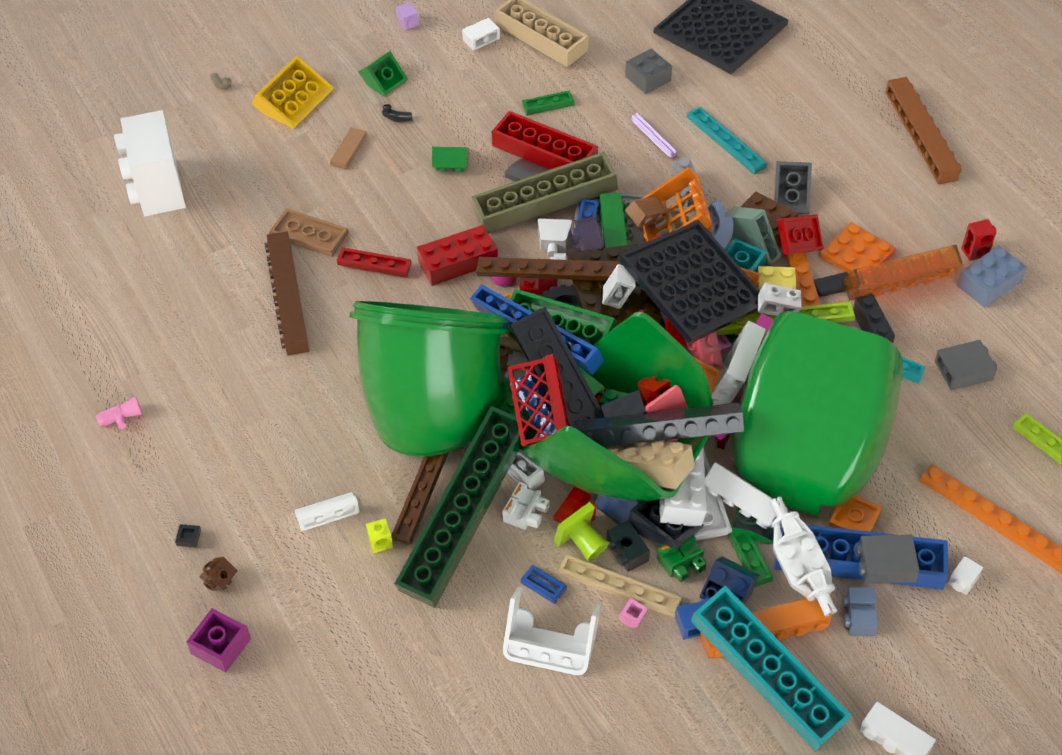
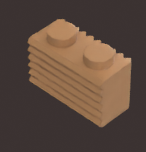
[625,196,668,227]

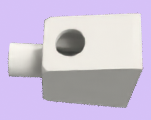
[538,218,572,257]

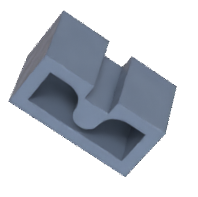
[843,587,878,636]

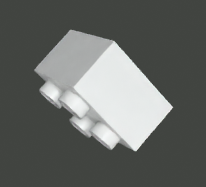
[114,110,186,217]

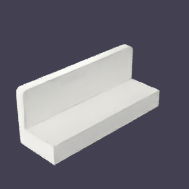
[295,492,360,531]

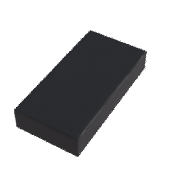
[814,272,854,297]

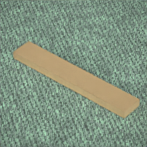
[558,554,683,618]

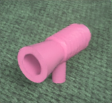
[96,396,142,429]

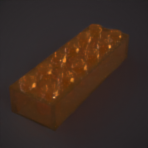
[843,244,963,301]

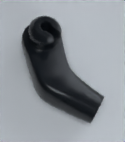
[382,104,412,122]

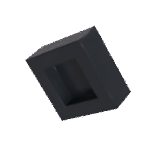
[175,524,201,548]

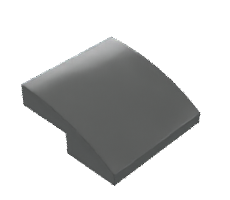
[504,158,550,182]

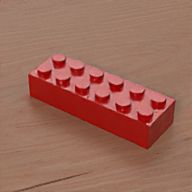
[491,111,598,170]

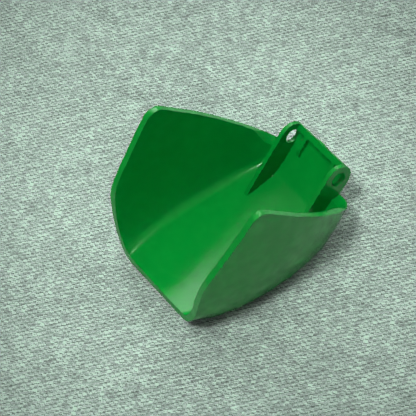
[732,311,903,518]
[510,312,713,501]

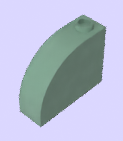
[725,206,781,266]

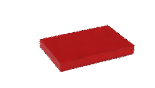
[777,214,824,255]

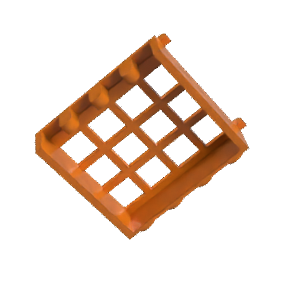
[641,167,713,241]

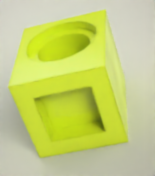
[366,518,393,554]

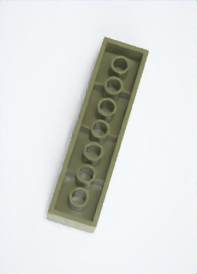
[472,152,618,233]

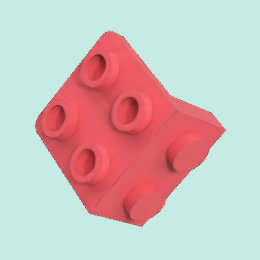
[683,331,724,370]
[645,385,688,442]

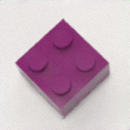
[186,608,251,673]

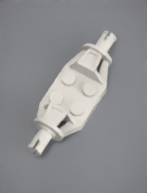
[769,497,837,617]

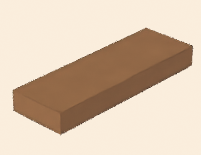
[330,127,367,169]

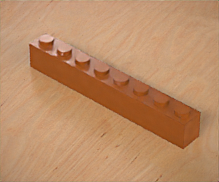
[885,77,962,185]

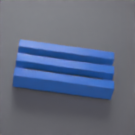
[520,565,567,604]

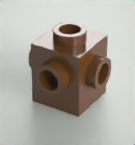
[199,557,238,591]

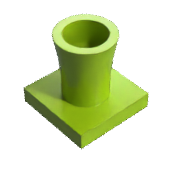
[553,502,609,562]

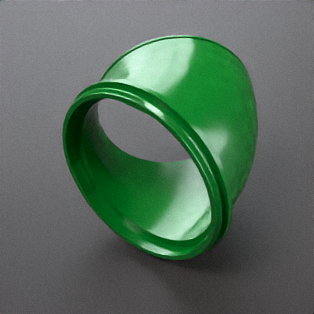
[349,301,509,457]

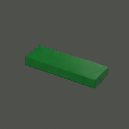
[522,90,574,115]
[728,532,774,587]

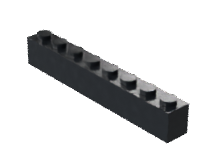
[574,403,744,447]

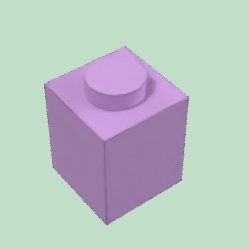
[396,2,419,30]

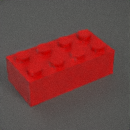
[417,225,498,286]

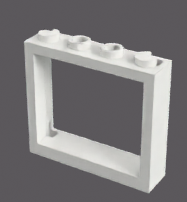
[711,321,766,405]

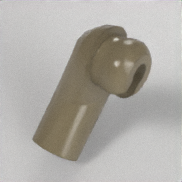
[211,73,232,89]

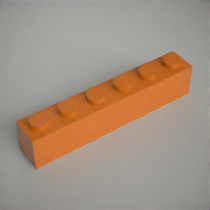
[700,598,832,659]

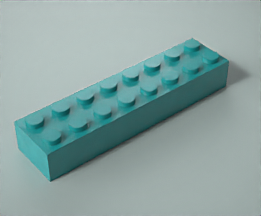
[691,586,852,752]

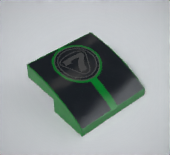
[732,507,774,544]

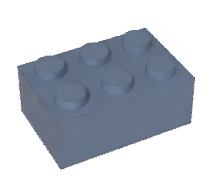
[957,246,1027,308]

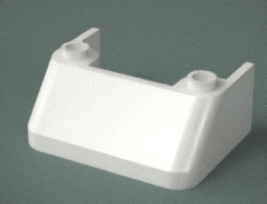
[503,587,601,675]

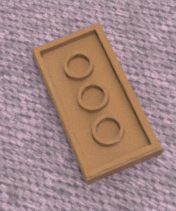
[269,208,349,257]

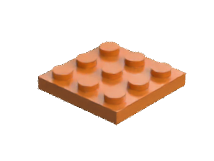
[819,222,896,283]

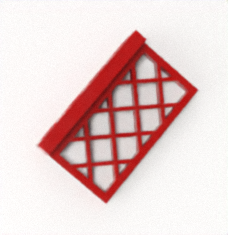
[507,354,570,446]

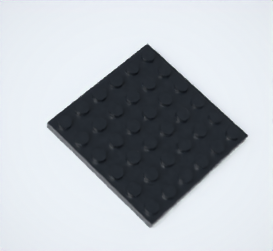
[654,0,789,74]
[617,220,760,344]

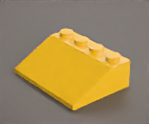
[251,55,334,129]

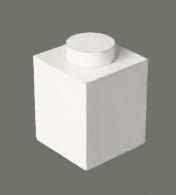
[948,556,983,595]

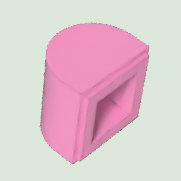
[619,597,649,628]

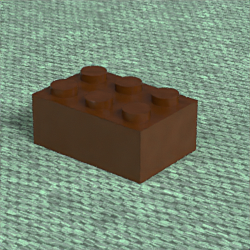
[741,191,798,248]

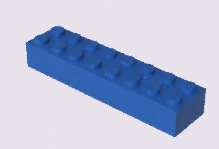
[774,524,948,590]

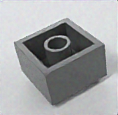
[625,48,672,94]

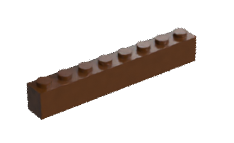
[264,231,310,356]

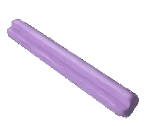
[631,113,677,158]

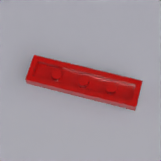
[337,247,411,277]

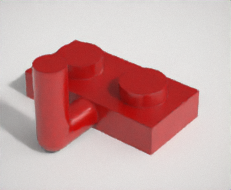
[553,487,596,523]

